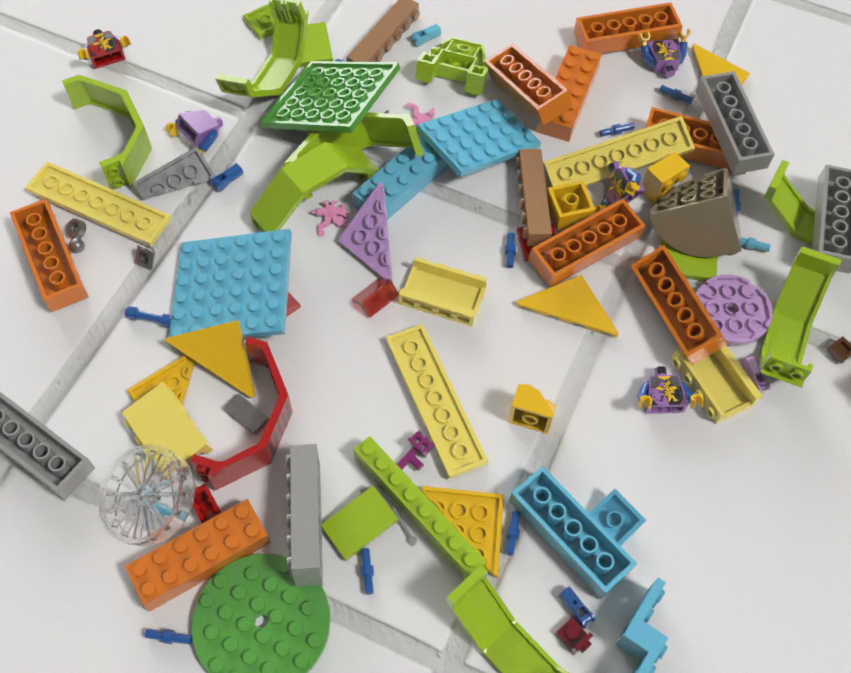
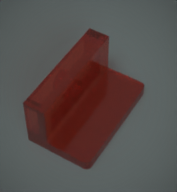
[351,277,399,318]

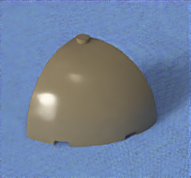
[649,167,741,257]

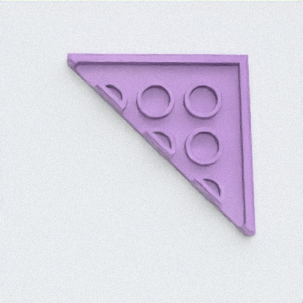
[337,182,393,284]

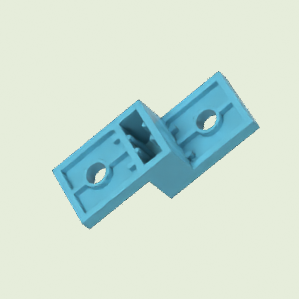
[615,577,668,673]

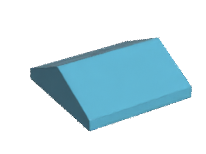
[589,488,647,546]

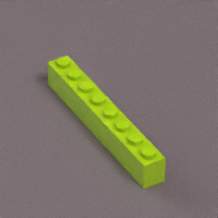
[354,436,487,579]

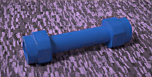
[125,306,173,328]

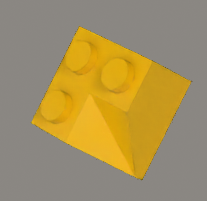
[642,152,690,205]
[547,180,595,230]
[508,384,556,434]

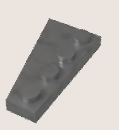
[133,146,215,200]

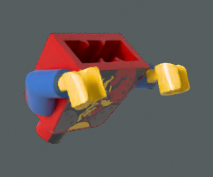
[77,29,132,69]

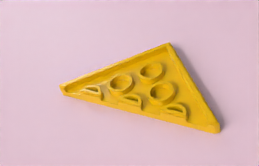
[691,44,750,85]
[516,275,619,338]
[165,320,256,398]
[127,354,196,405]
[421,486,504,578]

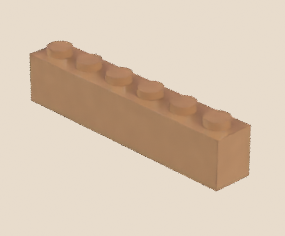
[346,0,420,62]
[515,149,552,246]

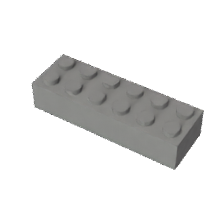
[695,71,775,174]
[812,164,851,274]
[0,392,95,501]
[286,444,323,587]

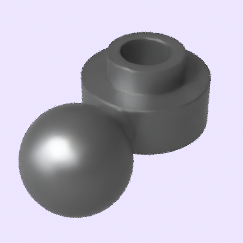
[66,218,86,253]

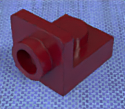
[555,617,593,655]

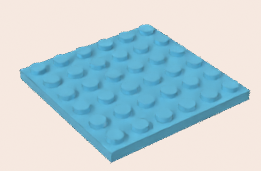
[169,229,292,346]

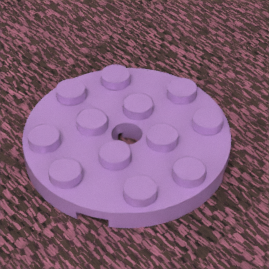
[696,275,773,346]

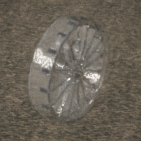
[98,444,195,547]

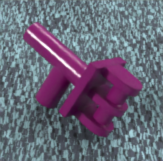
[397,430,435,471]

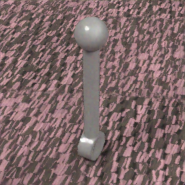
[390,505,417,546]

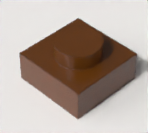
[827,336,851,364]

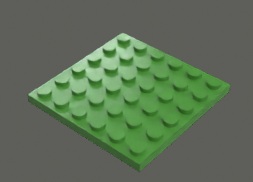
[260,61,400,133]

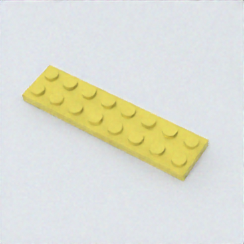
[543,116,695,187]
[25,161,172,247]
[386,324,488,479]

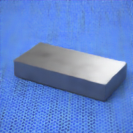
[224,393,269,435]

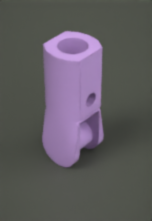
[741,356,770,392]

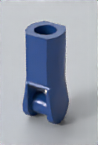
[210,163,244,192]
[558,586,596,629]

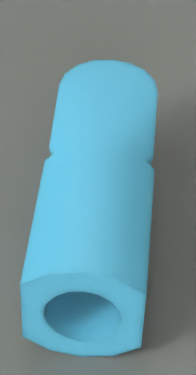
[410,24,442,46]

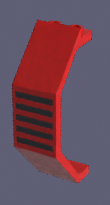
[190,336,293,491]

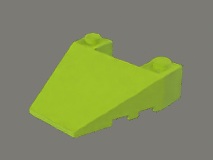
[415,37,488,96]

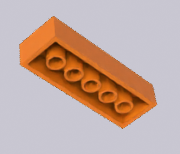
[574,2,683,54]
[485,43,573,126]
[536,45,602,142]
[645,107,746,174]
[9,198,89,312]
[528,198,646,288]
[630,245,728,365]
[125,499,271,612]

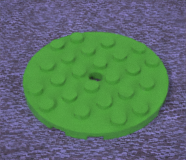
[192,554,330,673]

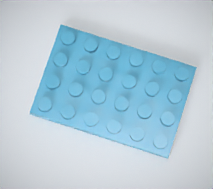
[416,99,541,177]

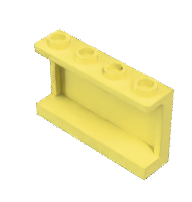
[399,257,487,327]
[671,345,762,424]
[122,382,214,481]

